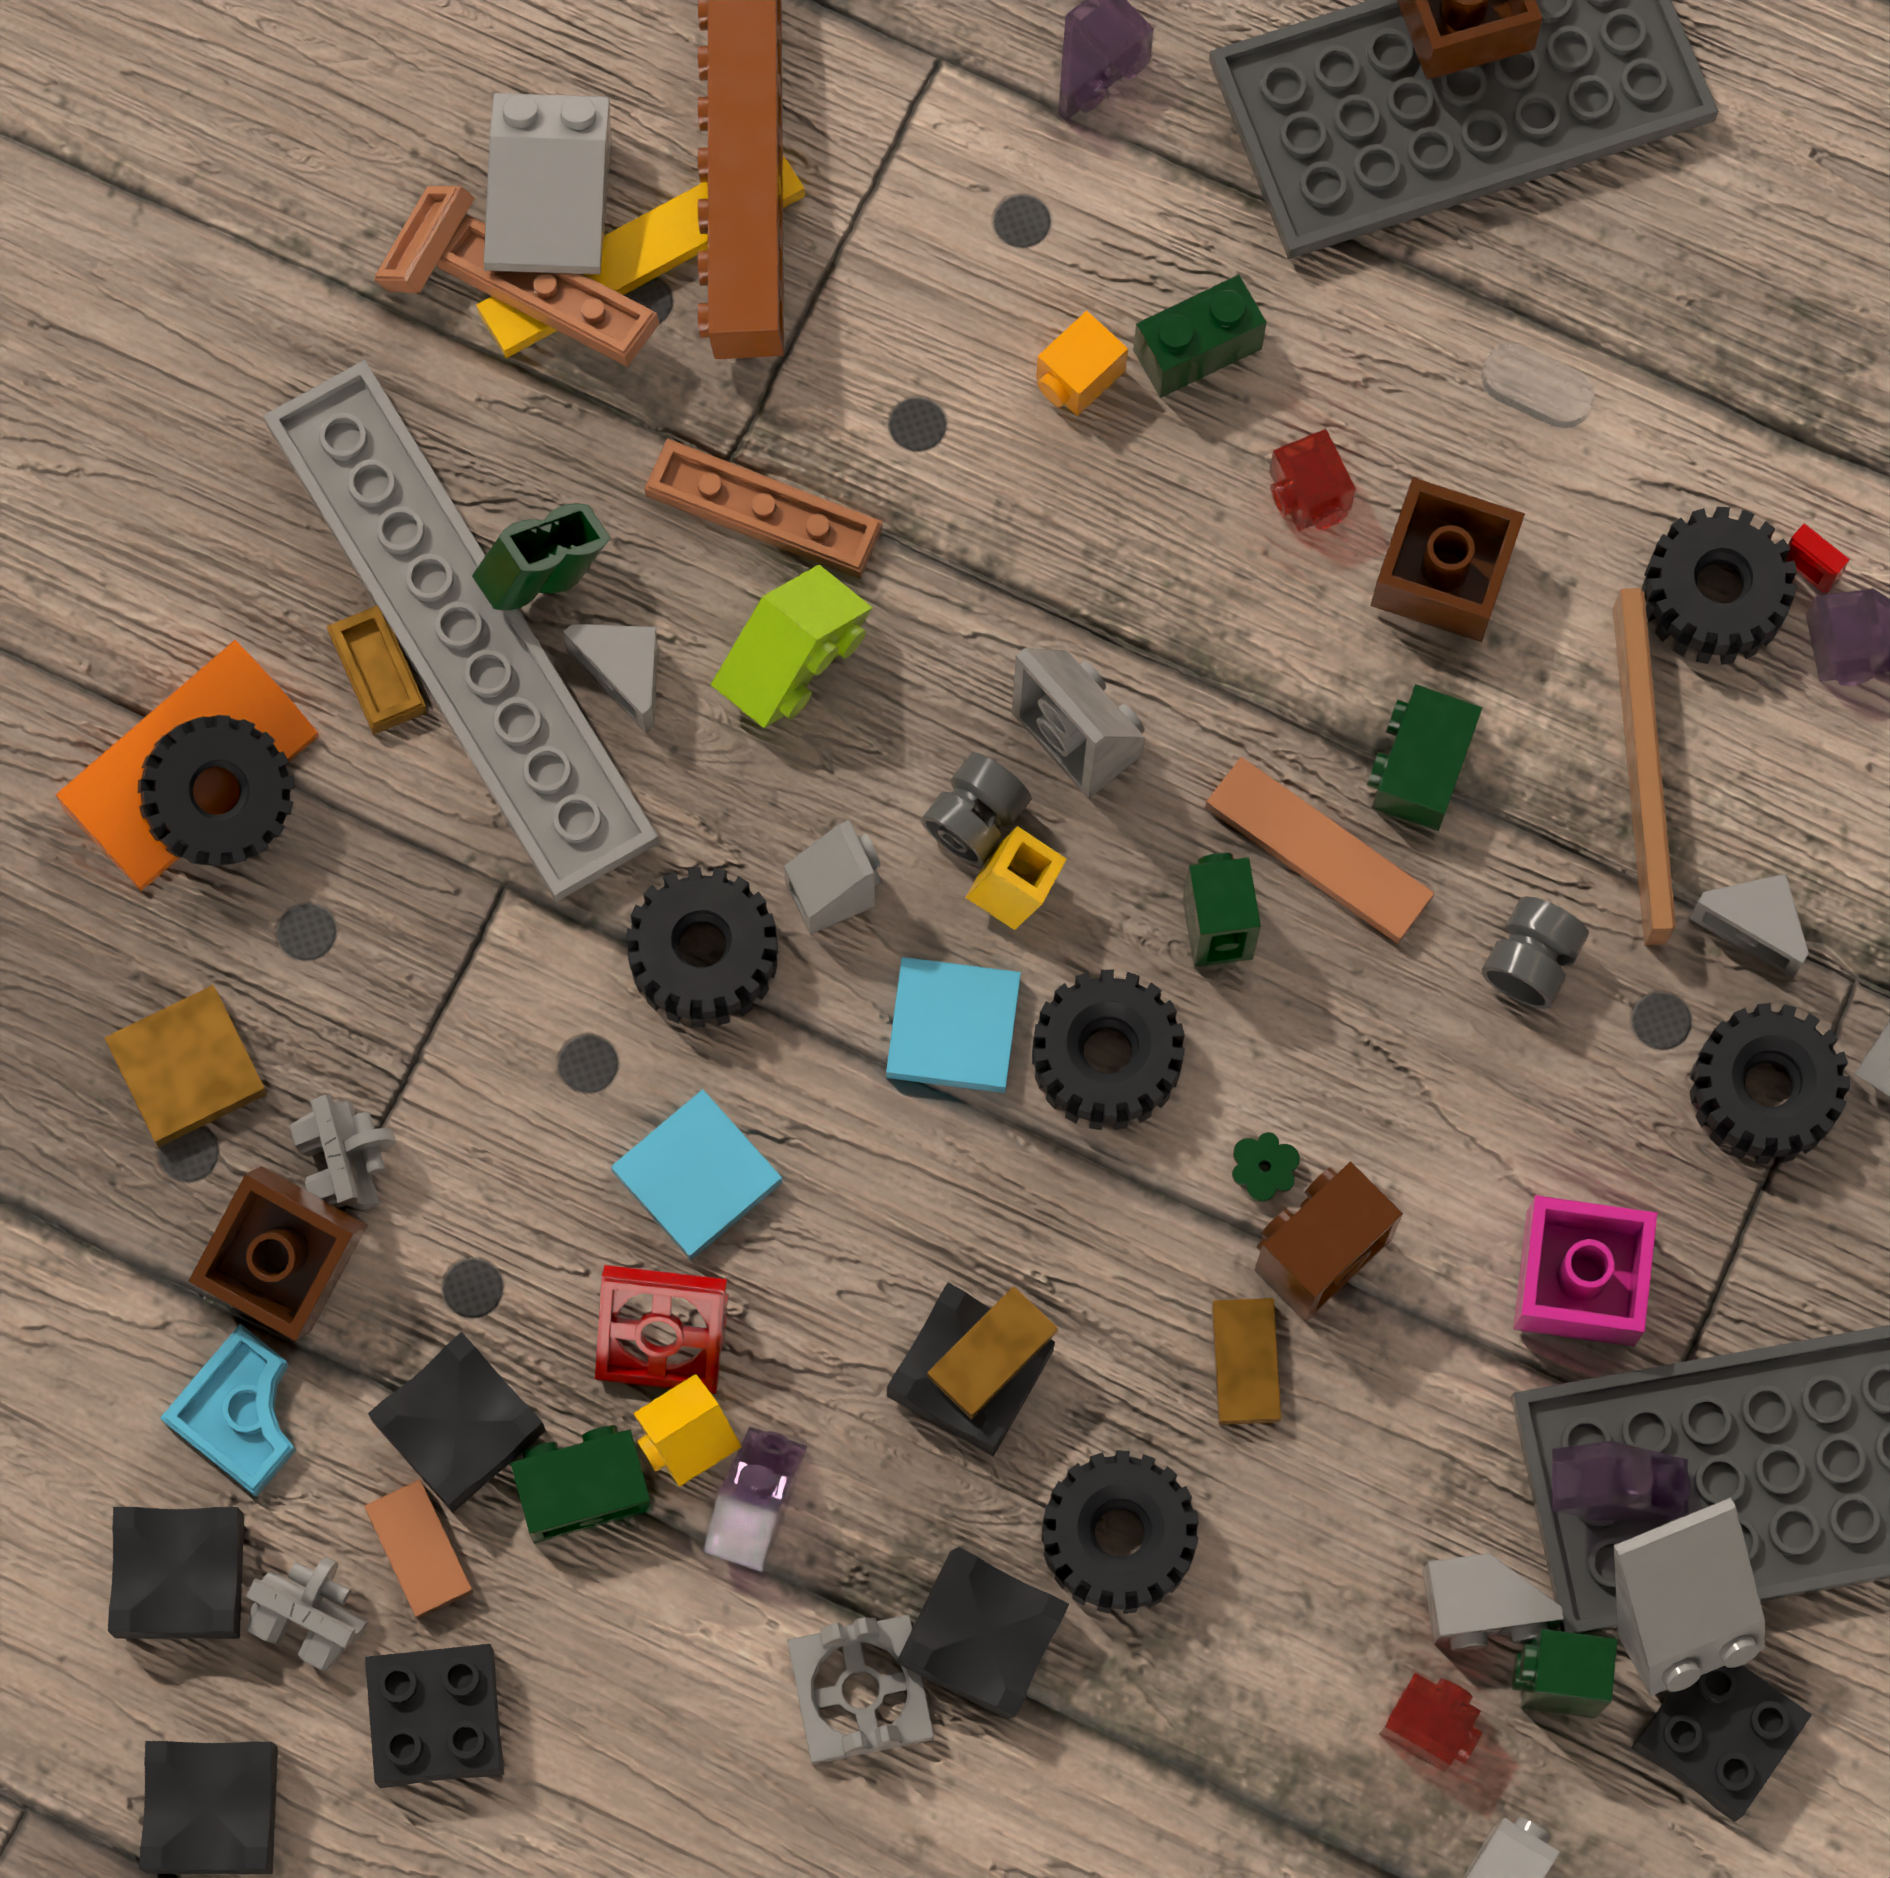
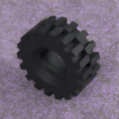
[1642,507,1797,665]
[137,715,295,866]
[626,867,778,1028]
[1032,969,1185,1130]
[1690,1003,1850,1164]
[1042,1450,1199,1614]

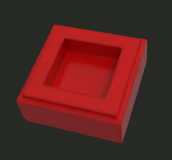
[1785,523,1850,594]

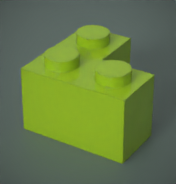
[710,565,873,728]

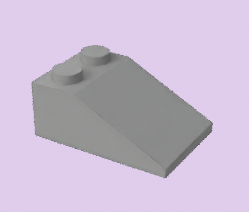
[484,93,612,275]
[1012,648,1145,799]
[1614,1498,1765,1696]

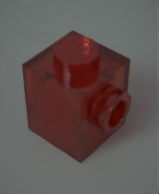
[1269,429,1356,532]
[1379,1673,1483,1773]

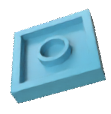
[886,957,1021,1093]
[611,1089,782,1261]

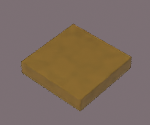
[104,984,267,1147]

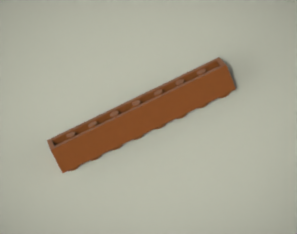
[698,0,784,359]

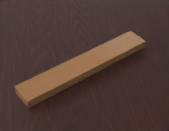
[1613,588,1676,946]

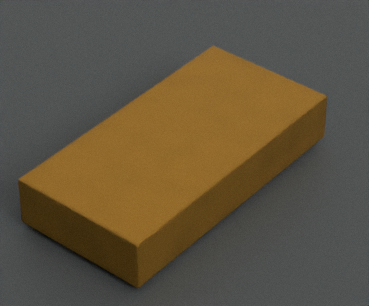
[326,605,427,735]
[927,1286,1058,1419]
[1212,1298,1281,1425]

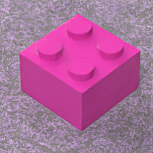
[1513,1195,1658,1347]

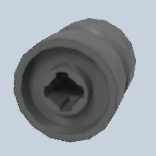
[921,752,1032,866]
[1481,896,1589,1009]

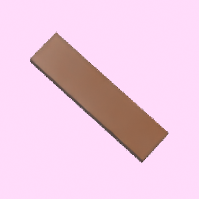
[437,214,660,367]
[644,438,883,579]
[1205,757,1434,944]

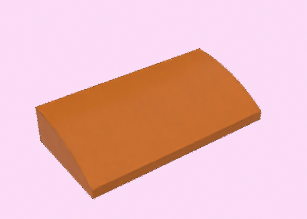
[55,639,319,891]

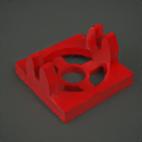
[594,1265,729,1394]

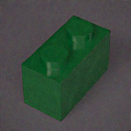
[1133,274,1267,398]
[1367,684,1483,832]
[1183,853,1261,968]
[511,1425,653,1544]
[1512,1629,1618,1718]

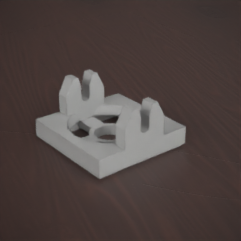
[787,1615,934,1765]

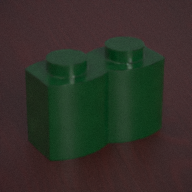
[472,503,611,610]

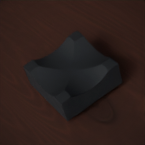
[887,1282,1055,1457]
[368,1332,546,1513]
[108,1507,244,1639]
[896,1547,1069,1719]
[365,1644,504,1788]
[1631,1665,1812,1822]
[139,1741,278,1874]

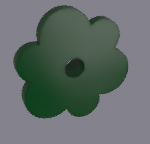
[1232,1132,1300,1202]

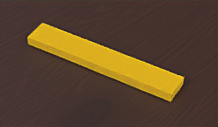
[476,155,805,358]

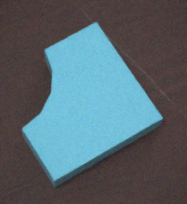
[160,1324,296,1497]

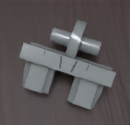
[290,1094,396,1210]
[246,1557,369,1670]

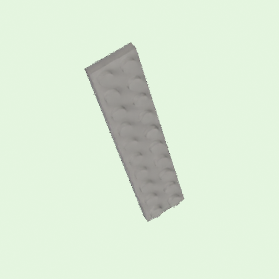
[263,360,659,902]

